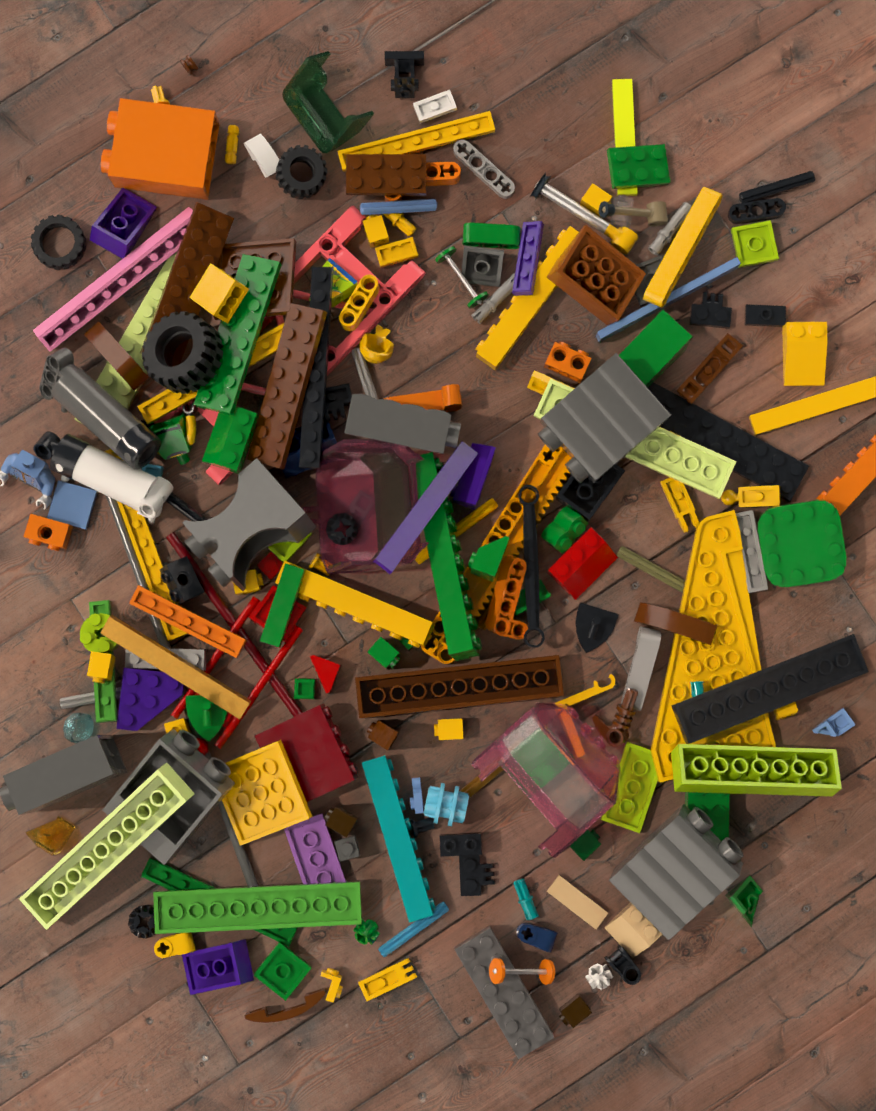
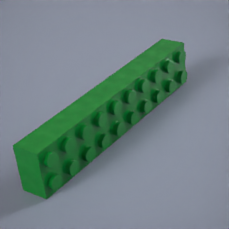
[409,452,482,661]

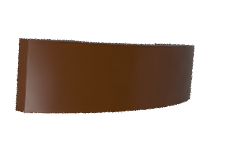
[677,333,743,404]
[634,602,718,645]
[244,988,327,1023]

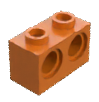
[544,342,592,383]

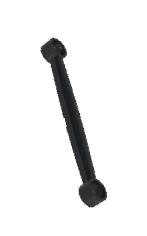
[518,485,545,649]

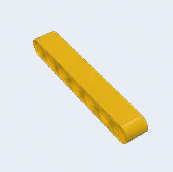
[643,187,723,308]

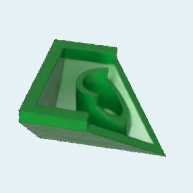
[725,875,763,927]

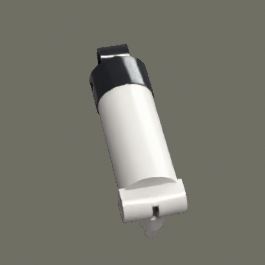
[33,431,173,524]

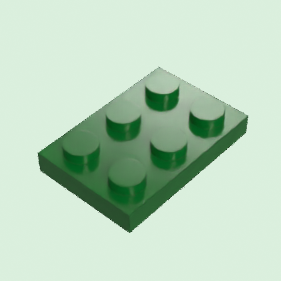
[607,144,671,189]

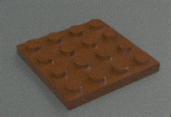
[213,238,297,320]

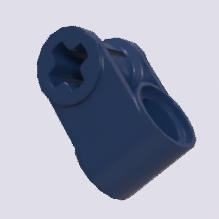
[516,923,558,953]

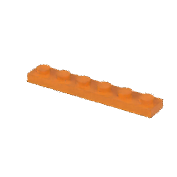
[129,585,247,658]

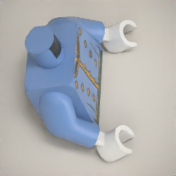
[0,450,55,510]

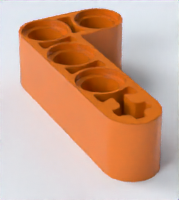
[384,162,461,202]
[384,384,462,412]
[485,555,528,639]

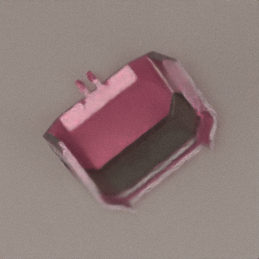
[302,439,429,574]

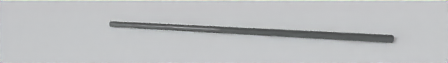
[106,496,258,887]

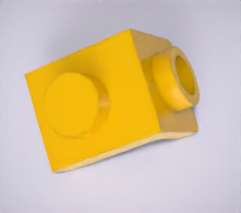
[320,968,343,1003]

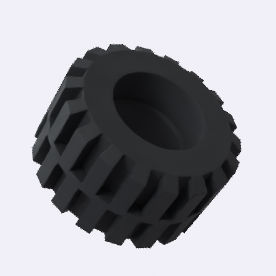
[276,145,327,199]

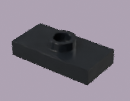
[744,304,786,327]

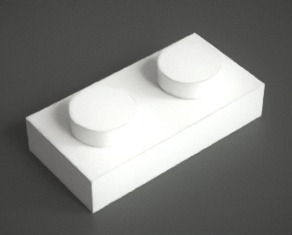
[413,90,457,124]

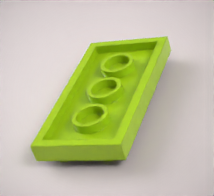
[600,742,658,833]

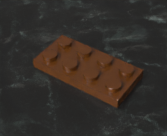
[346,154,426,196]

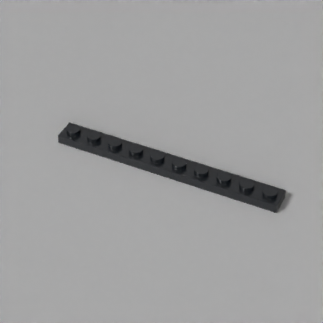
[299,267,334,469]

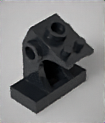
[384,51,424,98]

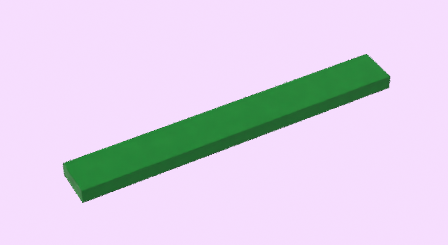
[141,857,298,947]

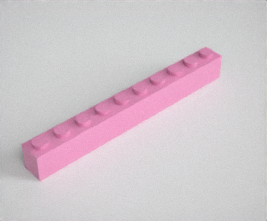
[33,207,193,352]

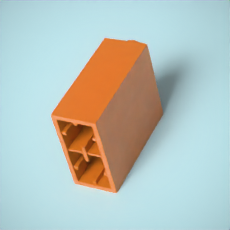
[101,98,220,200]

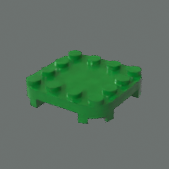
[758,499,847,587]

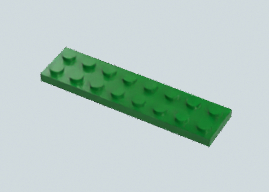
[193,254,282,416]

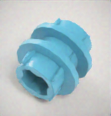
[424,783,469,827]

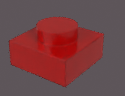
[257,552,283,580]

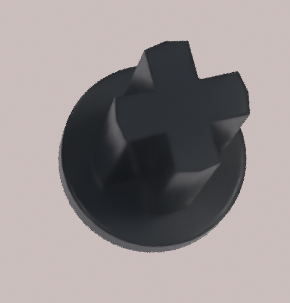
[410,817,435,838]

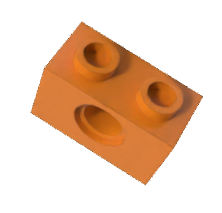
[23,514,73,551]

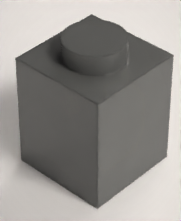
[334,835,361,862]

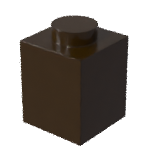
[559,994,592,1028]

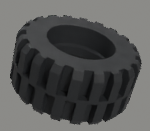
[142,311,223,394]

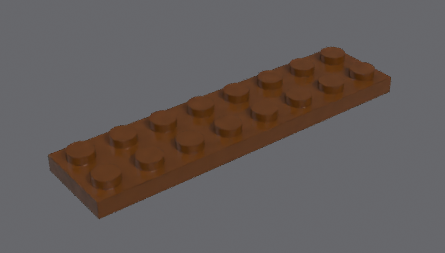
[140,202,234,366]
[247,303,327,470]

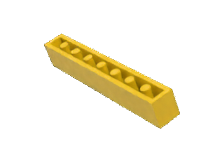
[475,226,579,371]
[275,560,435,648]

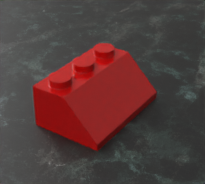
[547,527,618,600]

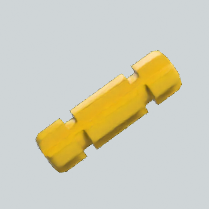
[225,125,239,164]

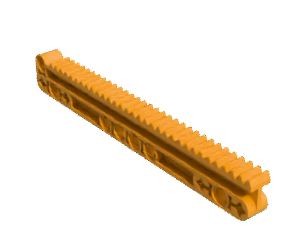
[420,445,571,665]

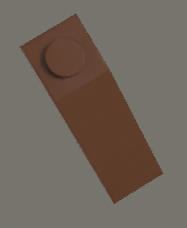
[367,720,400,751]

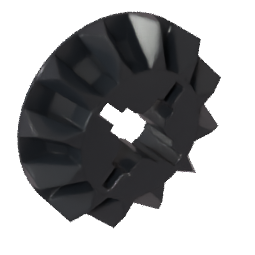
[326,513,358,545]
[128,905,155,939]

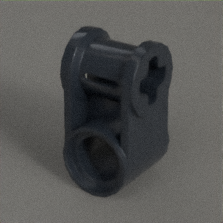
[604,944,641,985]

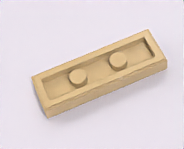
[547,875,608,929]

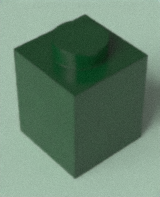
[568,828,601,861]

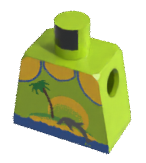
[309,258,358,307]

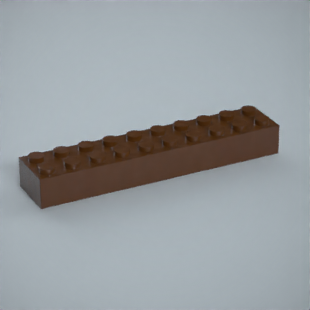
[355,655,564,719]

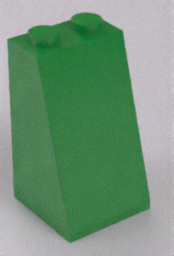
[619,310,693,388]

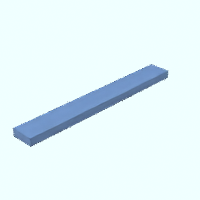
[596,257,741,343]

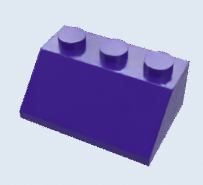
[450,443,496,510]

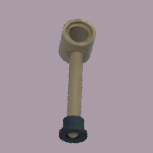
[599,201,668,227]

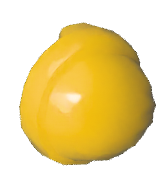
[359,325,394,364]

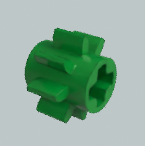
[353,919,380,945]

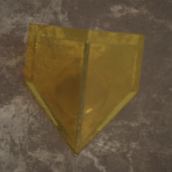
[25,816,75,856]

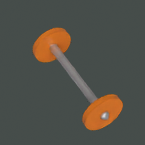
[489,958,555,985]

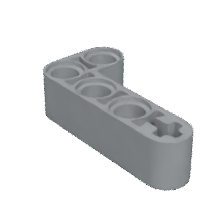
[621,626,661,711]

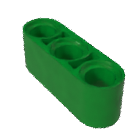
[462,223,521,249]

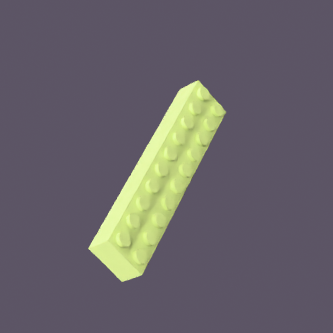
[19,763,195,930]

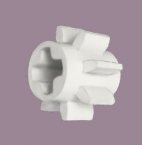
[586,963,613,990]

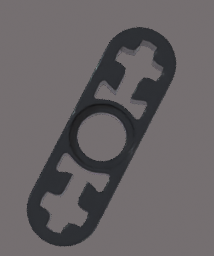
[728,198,786,224]

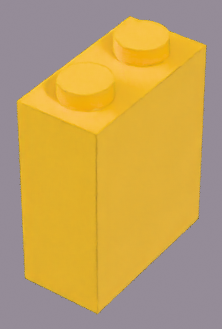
[190,263,249,323]

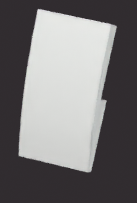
[244,133,279,178]

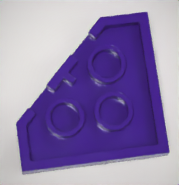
[116,668,184,731]

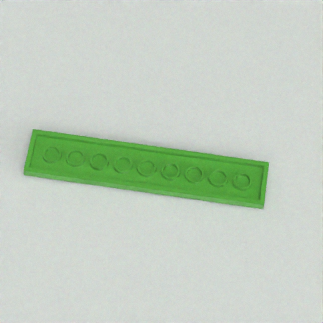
[153,881,362,934]

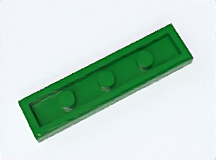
[260,563,306,648]

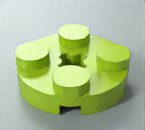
[80,613,119,653]

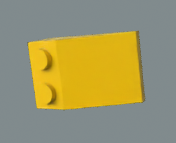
[782,322,827,386]

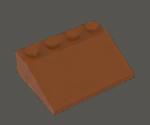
[547,225,646,325]

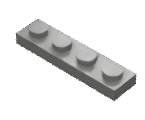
[735,510,768,593]
[125,648,207,670]

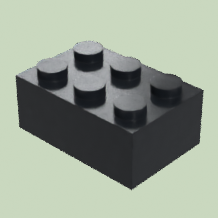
[556,464,625,522]

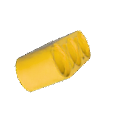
[339,274,380,331]

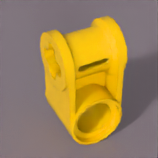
[154,932,196,958]

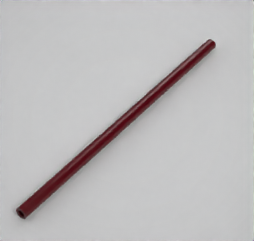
[166,532,303,717]

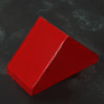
[310,655,341,694]

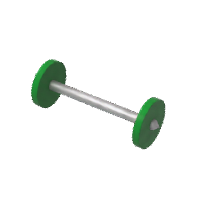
[435,246,489,309]

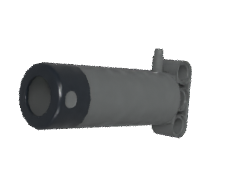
[39,348,161,470]

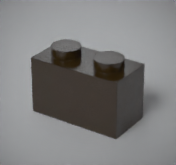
[324,806,359,838]

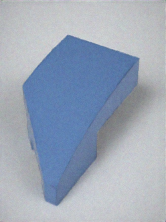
[812,707,855,737]

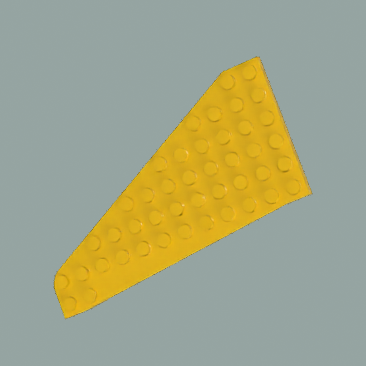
[650,510,776,782]

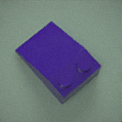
[90,188,157,259]
[182,939,254,995]

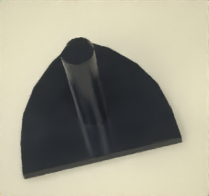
[575,603,619,653]

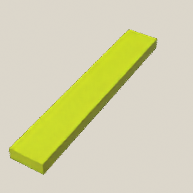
[612,79,638,197]

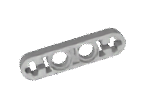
[453,140,515,199]

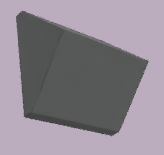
[460,246,504,287]

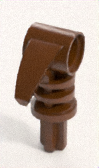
[592,688,638,747]

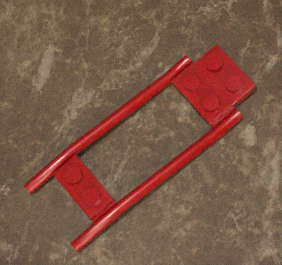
[171,585,307,750]

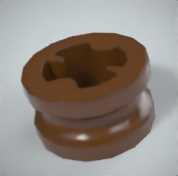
[180,55,198,75]

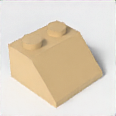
[604,902,662,958]

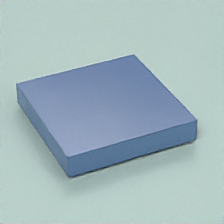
[47,480,98,530]

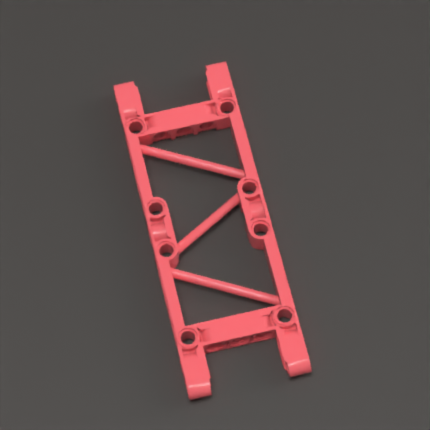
[153,205,426,485]

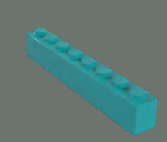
[362,755,436,923]

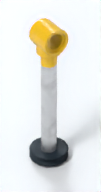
[530,172,639,255]

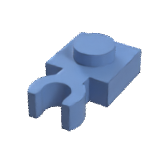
[410,777,424,814]

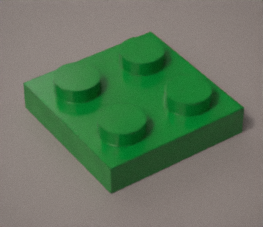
[253,941,312,1001]

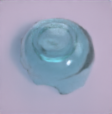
[63,713,94,744]

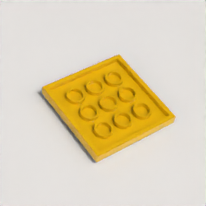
[222,740,313,846]

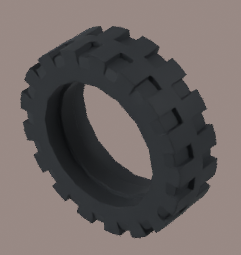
[31,215,86,270]

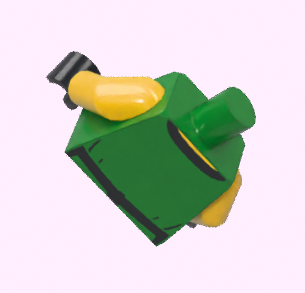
[141,403,198,465]

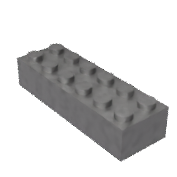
[454,926,554,1059]

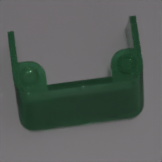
[282,51,374,153]

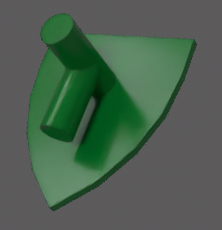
[186,695,227,742]

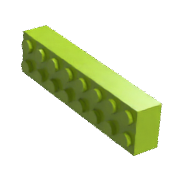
[671,744,842,797]

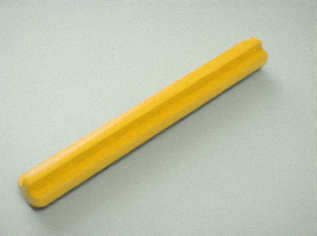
[413,498,498,564]

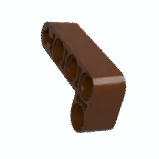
[84,321,149,391]

